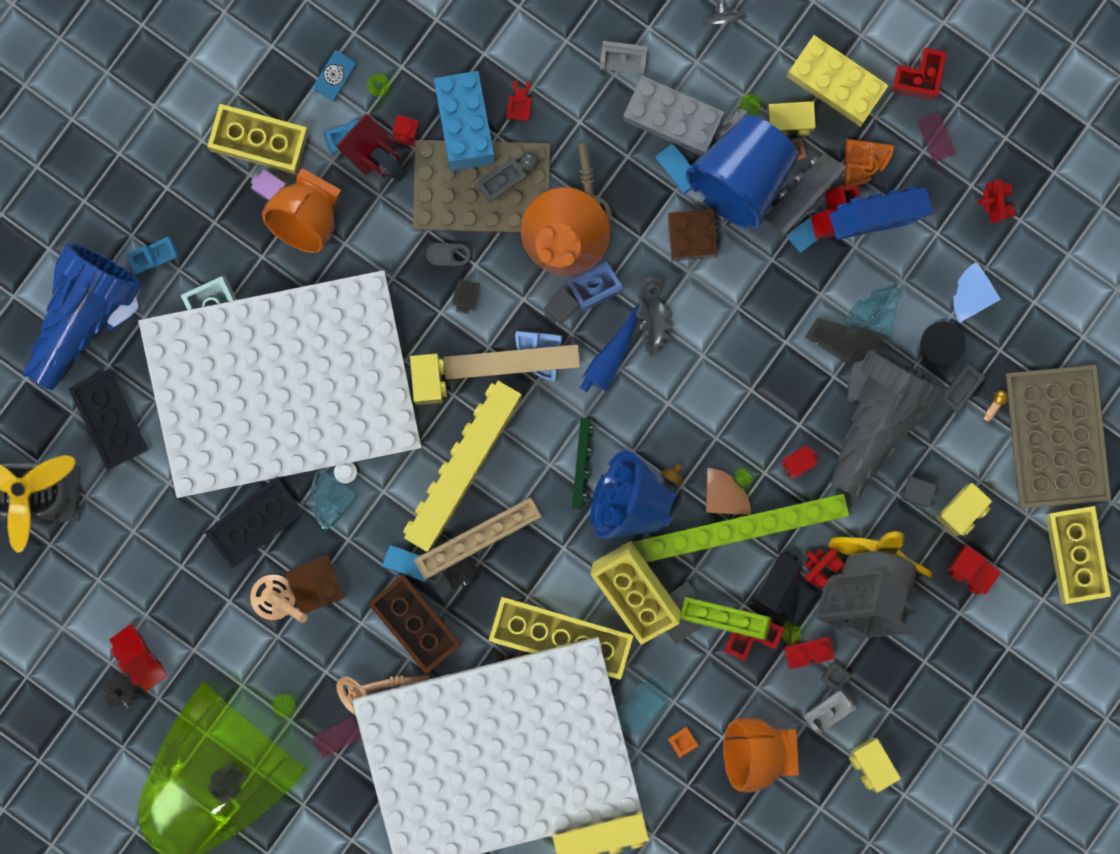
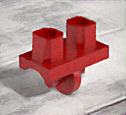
[977,179,1015,224]
[804,548,844,589]

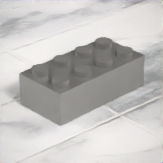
[623,76,724,156]

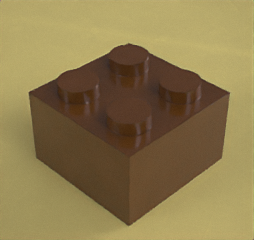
[668,209,717,261]

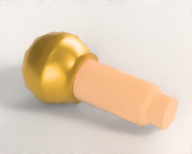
[983,390,1008,422]

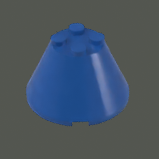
[590,450,676,539]

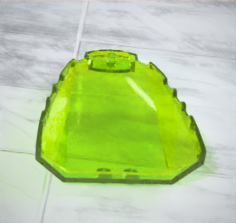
[137,681,309,854]

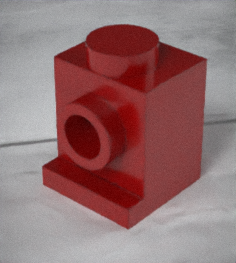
[392,115,420,147]

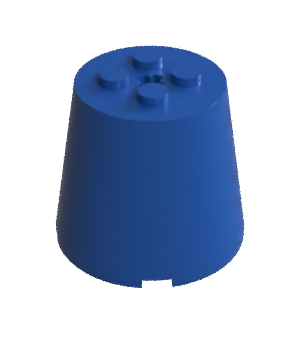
[686,115,798,229]

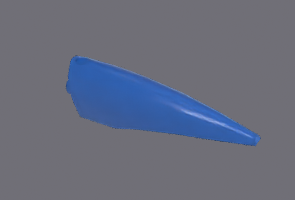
[580,305,639,393]

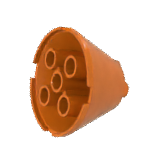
[520,187,611,276]

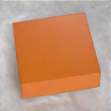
[668,726,699,758]

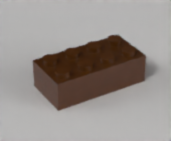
[368,575,462,674]

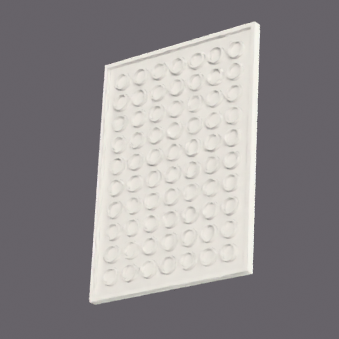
[138,270,421,498]
[352,637,642,854]

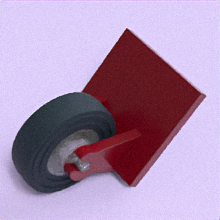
[335,114,407,182]

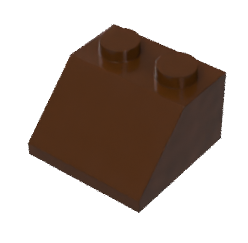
[285,555,344,614]

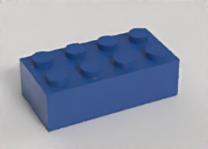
[829,186,934,240]

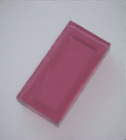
[917,112,955,163]
[312,716,362,758]

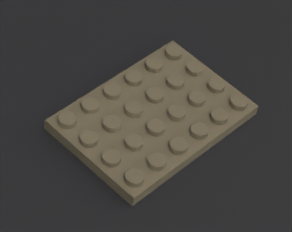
[413,140,550,233]
[1005,365,1111,509]

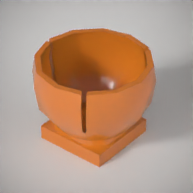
[262,168,341,253]
[723,717,799,792]

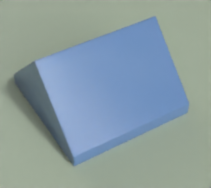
[567,261,623,313]

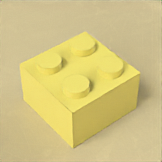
[410,354,447,405]
[936,483,992,536]
[849,737,901,793]

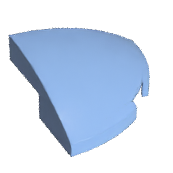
[953,262,1001,323]
[515,331,563,382]

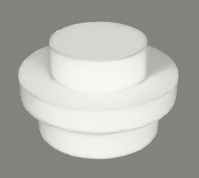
[334,462,357,484]

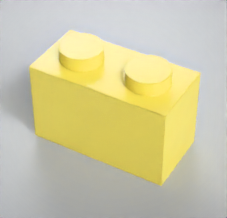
[767,101,816,137]

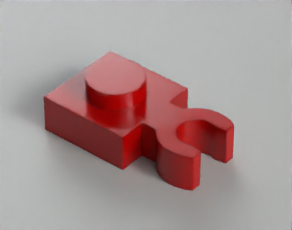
[506,80,532,122]

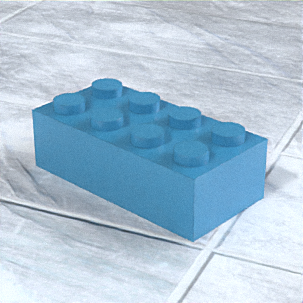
[434,71,494,171]

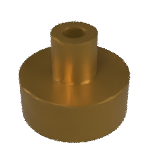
[660,464,684,487]

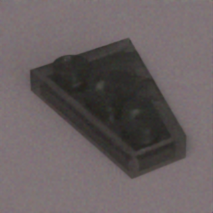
[805,318,886,367]

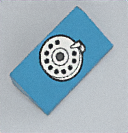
[313,50,356,102]

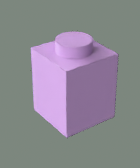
[251,169,287,201]

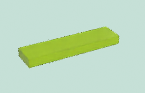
[680,597,772,641]

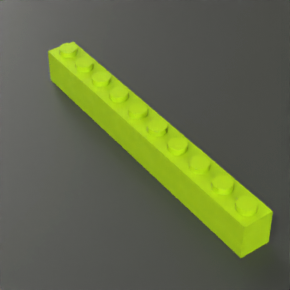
[621,494,849,563]

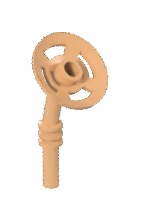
[250,575,307,623]
[337,675,430,715]

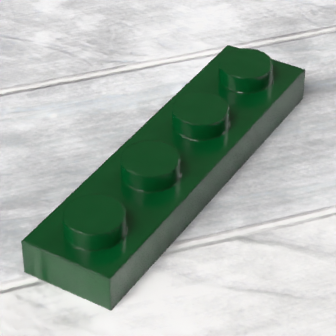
[572,417,594,510]

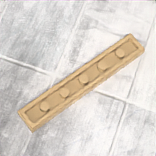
[444,345,581,380]
[414,497,542,580]

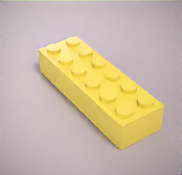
[489,597,633,680]

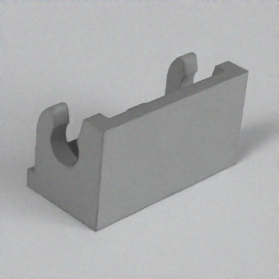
[600,41,648,75]
[803,687,857,734]

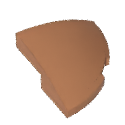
[706,468,751,515]

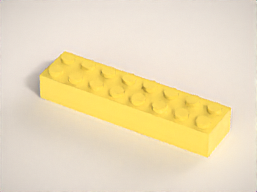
[403,381,522,552]

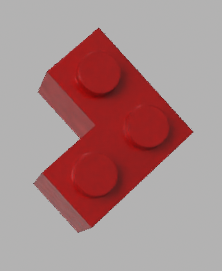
[891,48,947,101]
[811,185,860,239]
[945,545,1001,596]
[723,609,785,661]
[109,624,168,692]

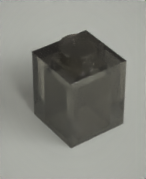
[452,278,480,314]

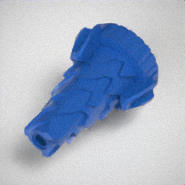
[22,243,141,390]

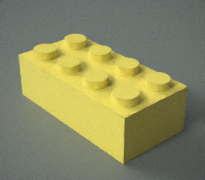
[787,35,889,127]
[207,104,309,175]
[1046,506,1111,604]
[591,541,681,645]
[552,812,649,854]

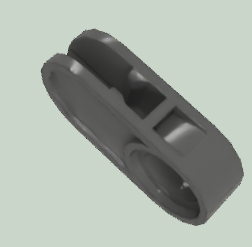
[426,243,471,267]

